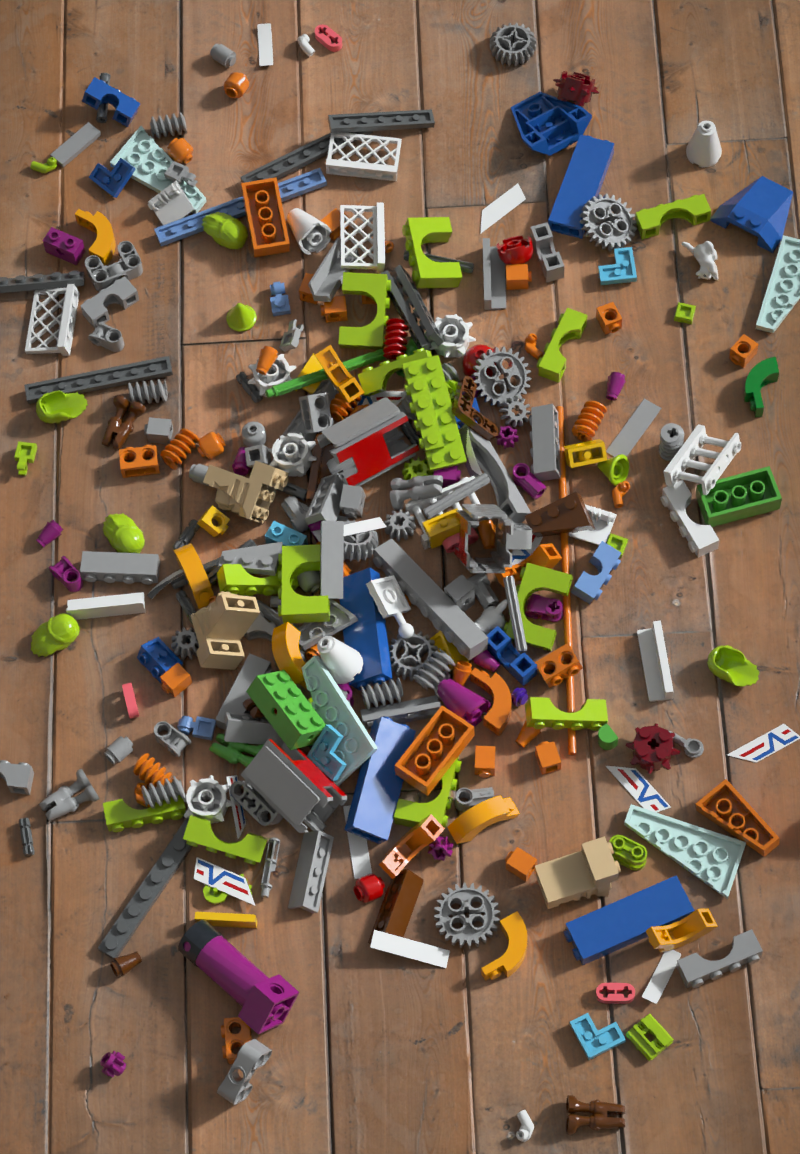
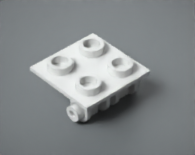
[148,181,194,225]
[569,505,617,545]

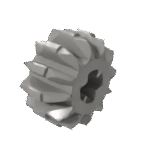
[499,396,531,428]
[384,509,416,542]
[171,627,199,660]

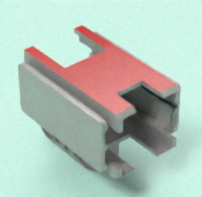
[317,397,419,486]
[454,504,532,573]
[230,739,347,833]

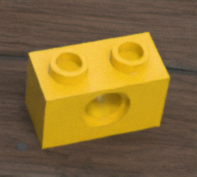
[563,439,607,468]

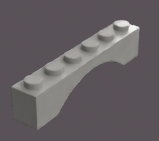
[459,424,531,523]

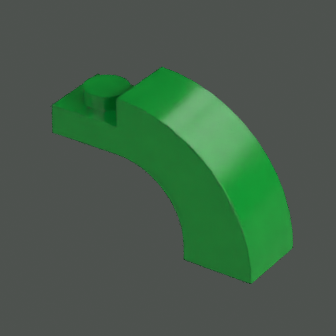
[744,357,779,418]

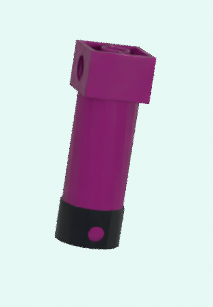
[178,920,299,1034]

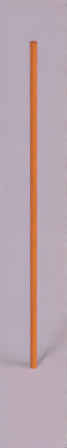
[556,406,576,755]

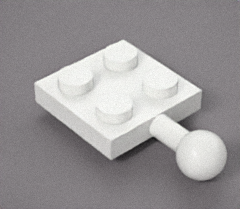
[366,575,414,639]

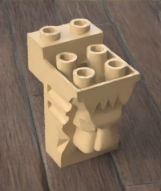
[203,461,289,524]
[191,591,260,670]
[534,836,621,909]

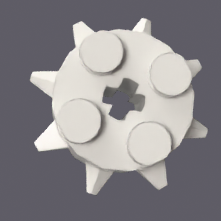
[426,314,476,358]
[248,354,296,397]
[268,432,317,477]
[184,775,234,824]

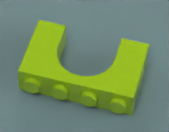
[402,217,462,288]
[338,272,391,350]
[278,544,330,624]
[504,562,573,651]
[394,756,462,828]

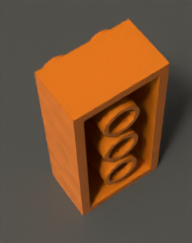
[241,177,290,258]
[394,705,475,796]

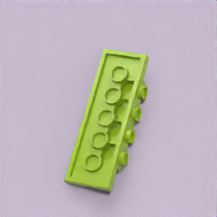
[402,355,467,472]

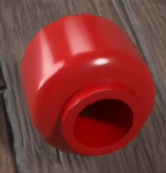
[353,873,385,903]

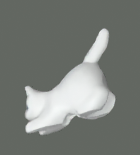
[681,241,718,280]
[474,599,508,635]

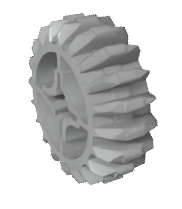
[490,22,536,66]
[343,519,379,562]
[388,631,438,682]

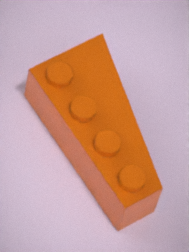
[695,779,780,857]

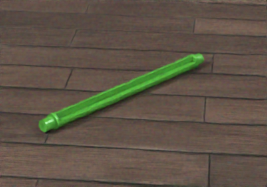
[265,348,385,398]

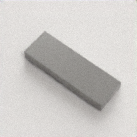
[50,122,101,168]

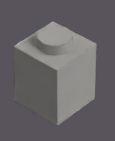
[144,417,173,444]
[245,444,271,469]

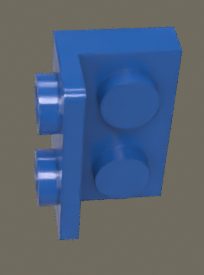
[137,637,183,683]

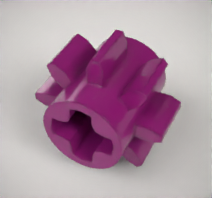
[496,425,519,449]
[428,836,453,861]
[100,1051,126,1078]

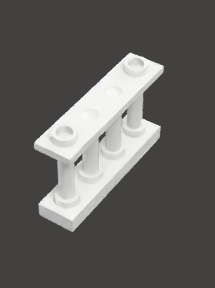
[663,424,741,495]
[405,476,493,550]

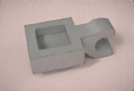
[164,161,198,187]
[279,319,304,352]

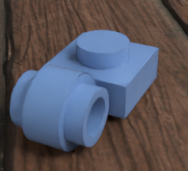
[270,281,291,316]
[177,716,216,740]

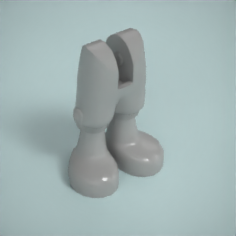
[390,475,443,511]
[39,768,100,821]

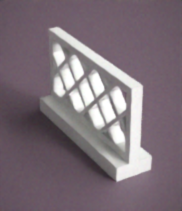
[326,133,402,181]
[340,203,385,273]
[25,284,80,356]

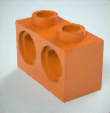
[119,445,160,478]
[535,643,583,688]
[221,1017,252,1064]

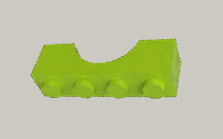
[635,194,711,239]
[537,308,588,383]
[358,348,432,397]
[217,564,298,596]
[525,697,608,731]
[103,795,186,832]
[183,815,268,865]

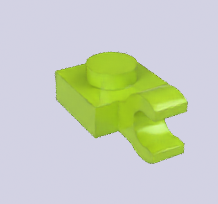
[14,441,38,476]

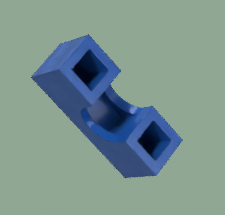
[82,77,141,127]
[487,626,538,686]

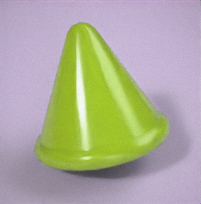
[226,303,257,332]
[597,454,630,486]

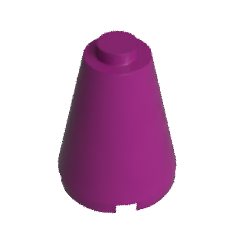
[437,679,491,728]

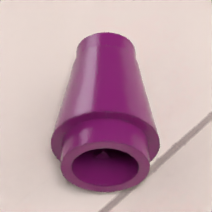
[606,372,626,401]
[232,447,251,476]
[36,519,63,548]
[472,650,500,673]

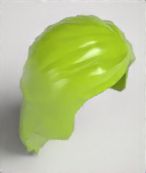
[201,212,248,249]
[36,391,88,423]
[102,513,145,553]
[31,613,80,657]
[707,645,759,687]

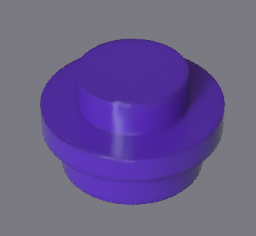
[511,688,528,707]

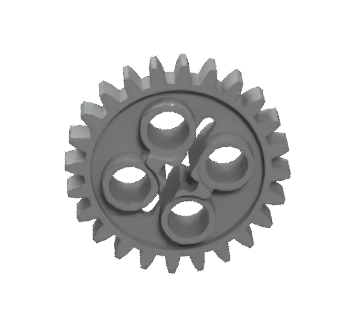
[580,194,637,251]
[471,346,532,407]
[434,883,500,949]

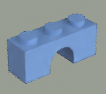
[570,541,621,604]

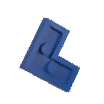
[89,158,136,198]

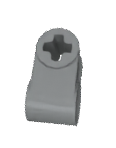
[88,322,125,352]
[154,721,191,758]

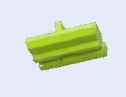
[625,1014,674,1061]

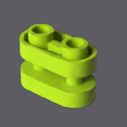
[609,835,647,871]

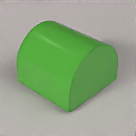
[598,723,618,750]

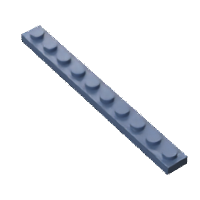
[154,168,327,246]

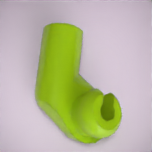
[30,157,57,173]

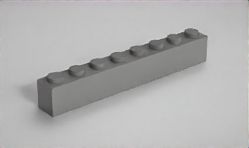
[373,539,488,660]

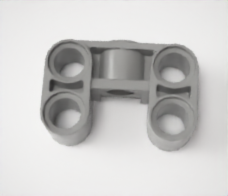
[85,241,143,291]
[217,1039,272,1105]

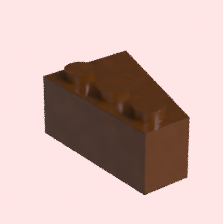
[525,492,596,537]

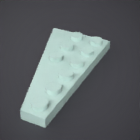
[110,126,207,214]
[755,235,800,333]
[301,655,378,786]
[624,804,746,899]

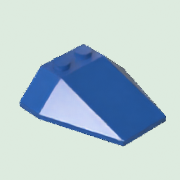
[511,92,592,155]
[710,176,793,253]

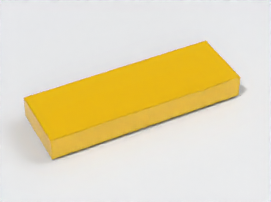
[194,912,257,928]

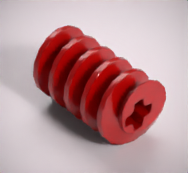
[383,318,409,360]

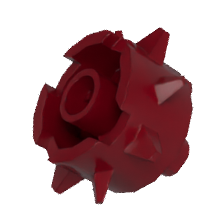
[553,71,599,106]
[626,723,680,774]

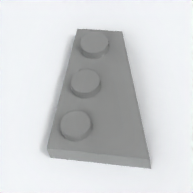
[218,542,283,576]
[298,599,358,651]

